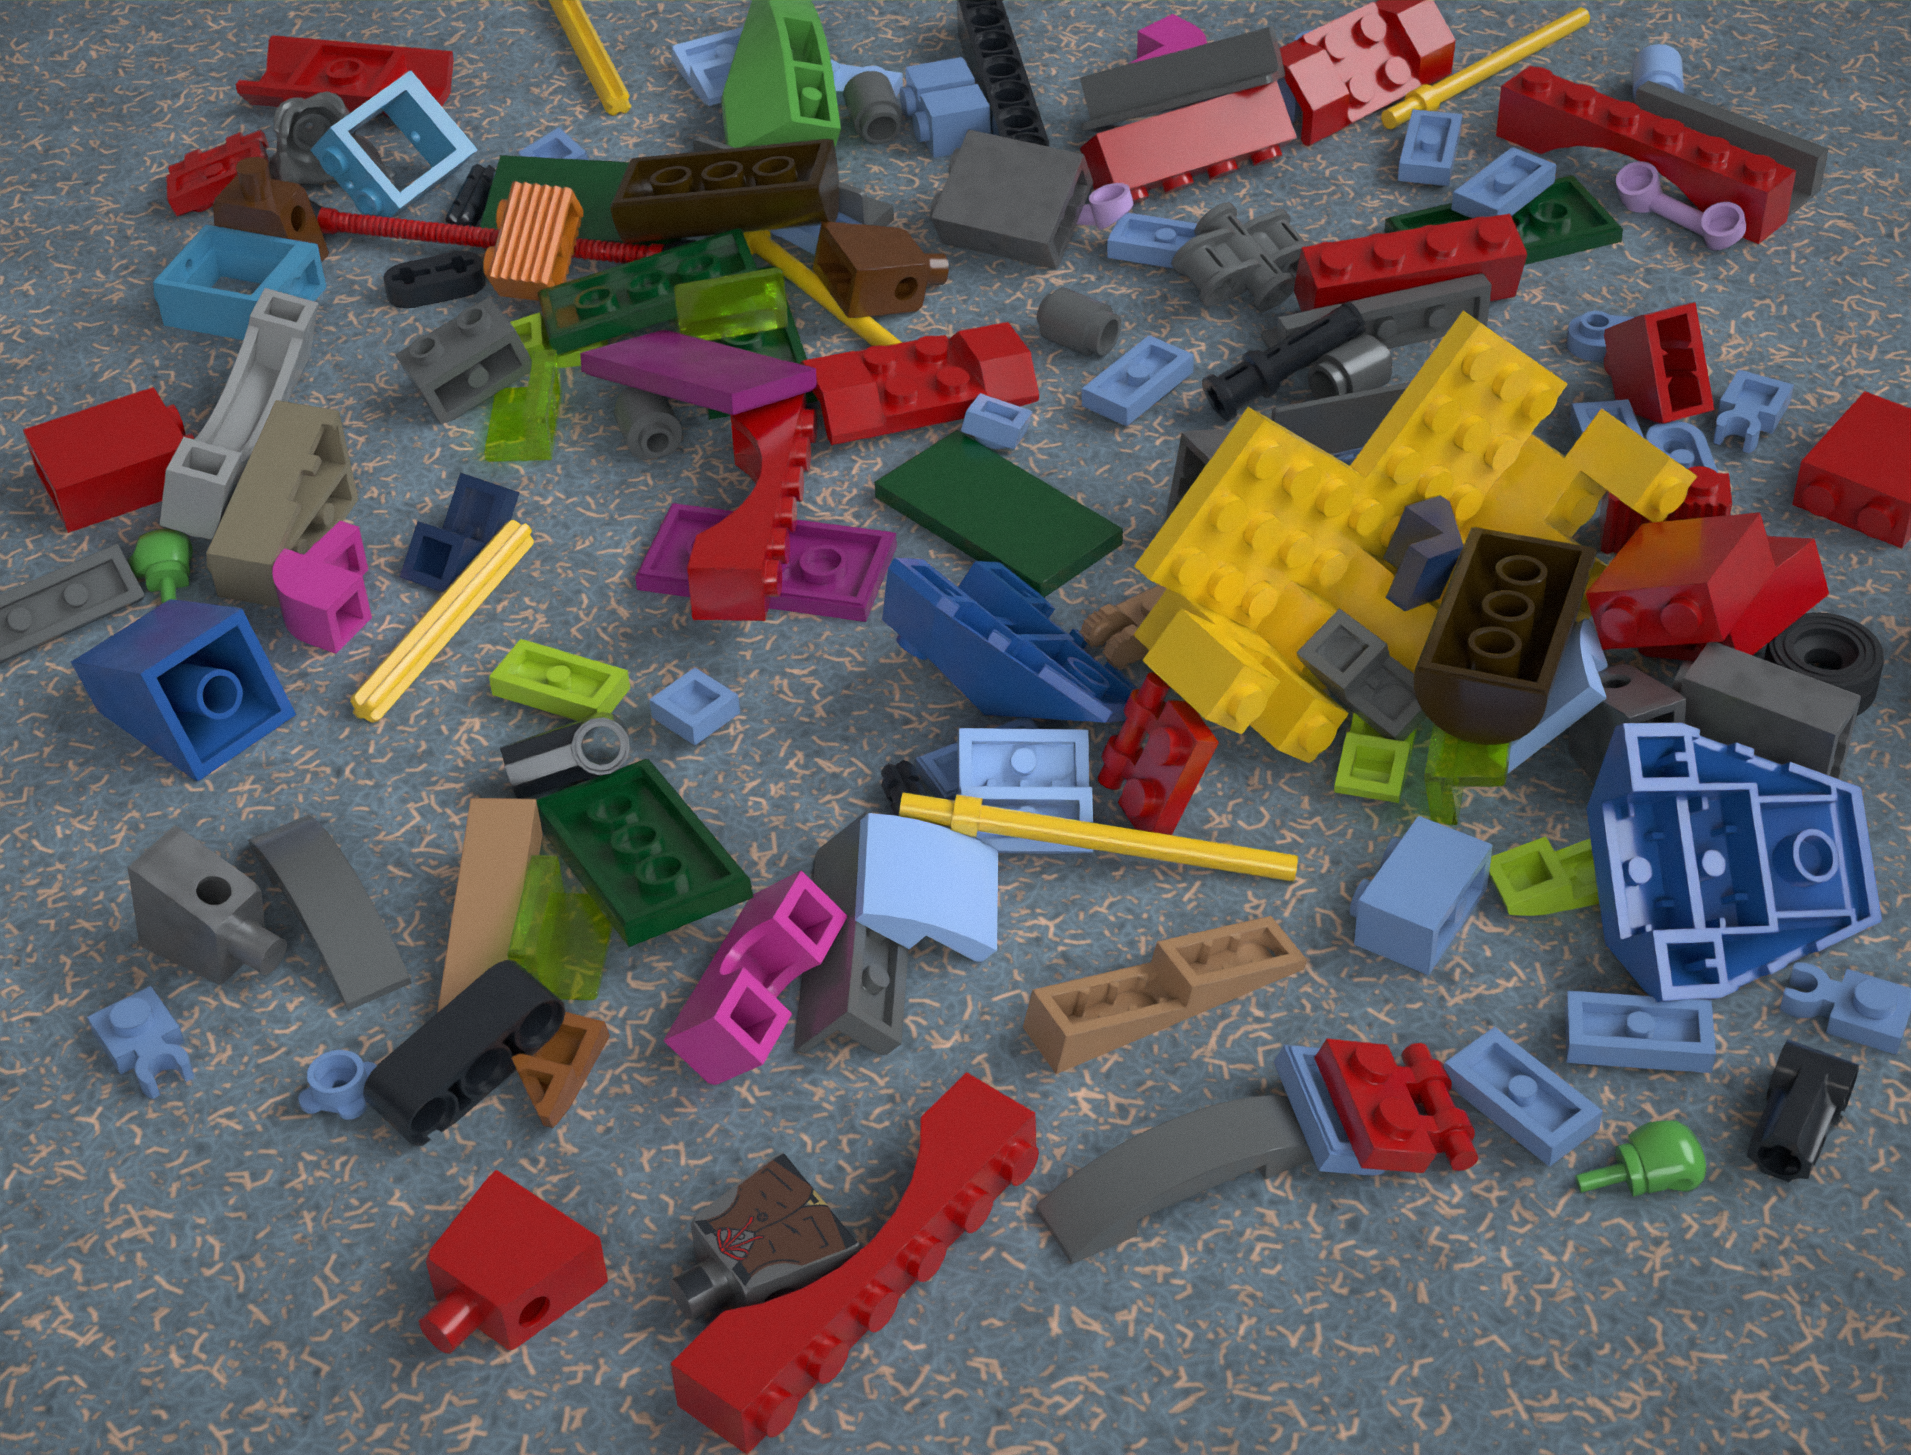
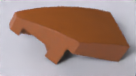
[511,1012,610,1128]

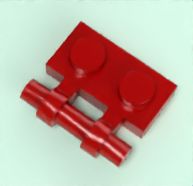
[166,129,269,217]
[1097,672,1219,835]
[1314,1038,1479,1173]

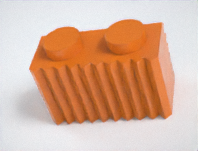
[483,181,583,301]

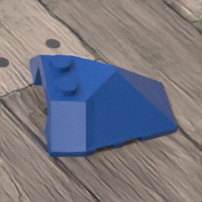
[882,558,1138,723]
[1586,723,1882,1002]

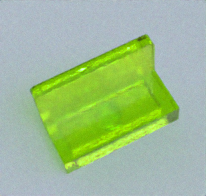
[673,267,788,341]
[484,350,562,462]
[1424,723,1512,825]
[507,855,613,1000]

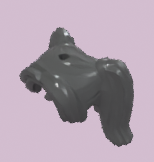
[268,92,395,185]

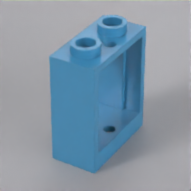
[310,70,478,218]
[152,225,327,340]

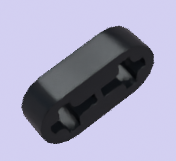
[384,251,486,309]

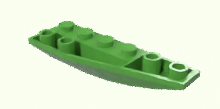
[721,0,841,148]

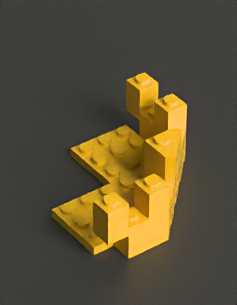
[1133,310,1697,763]

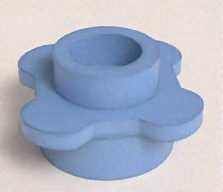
[298,1050,377,1120]

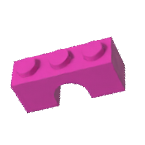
[663,870,848,1085]

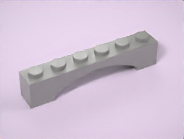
[159,288,318,540]

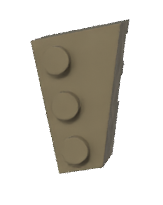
[206,400,359,608]

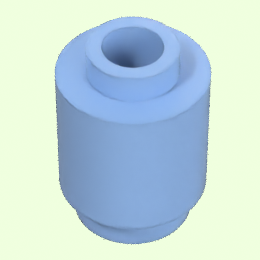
[1632,44,1684,101]

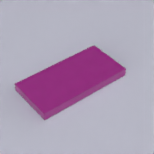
[580,330,817,415]
[635,503,897,622]

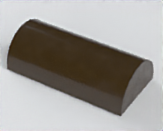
[610,139,839,243]
[1414,527,1597,745]

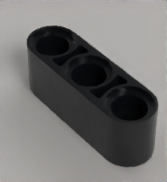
[363,960,566,1146]

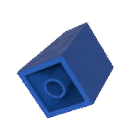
[71,599,296,781]

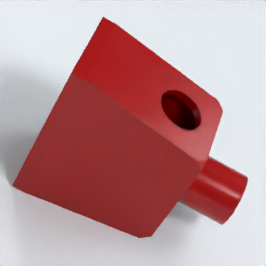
[1604,302,1714,423]
[419,1169,608,1354]

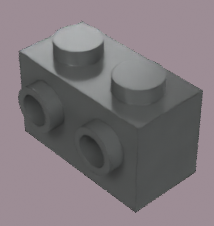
[395,297,536,424]

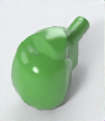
[128,529,193,604]
[1575,1120,1707,1197]

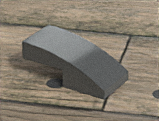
[1297,608,1427,741]

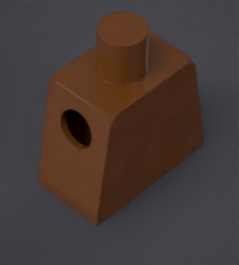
[213,157,329,263]
[812,221,949,318]

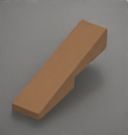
[437,798,543,1013]
[1023,916,1307,1074]

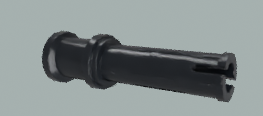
[1202,301,1366,422]

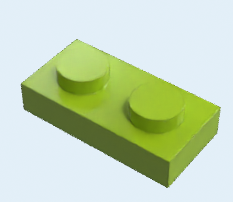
[489,639,630,728]

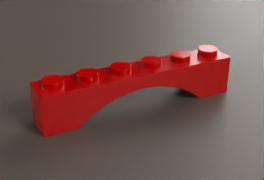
[1496,65,1796,244]
[687,393,817,621]
[670,1072,1039,1455]

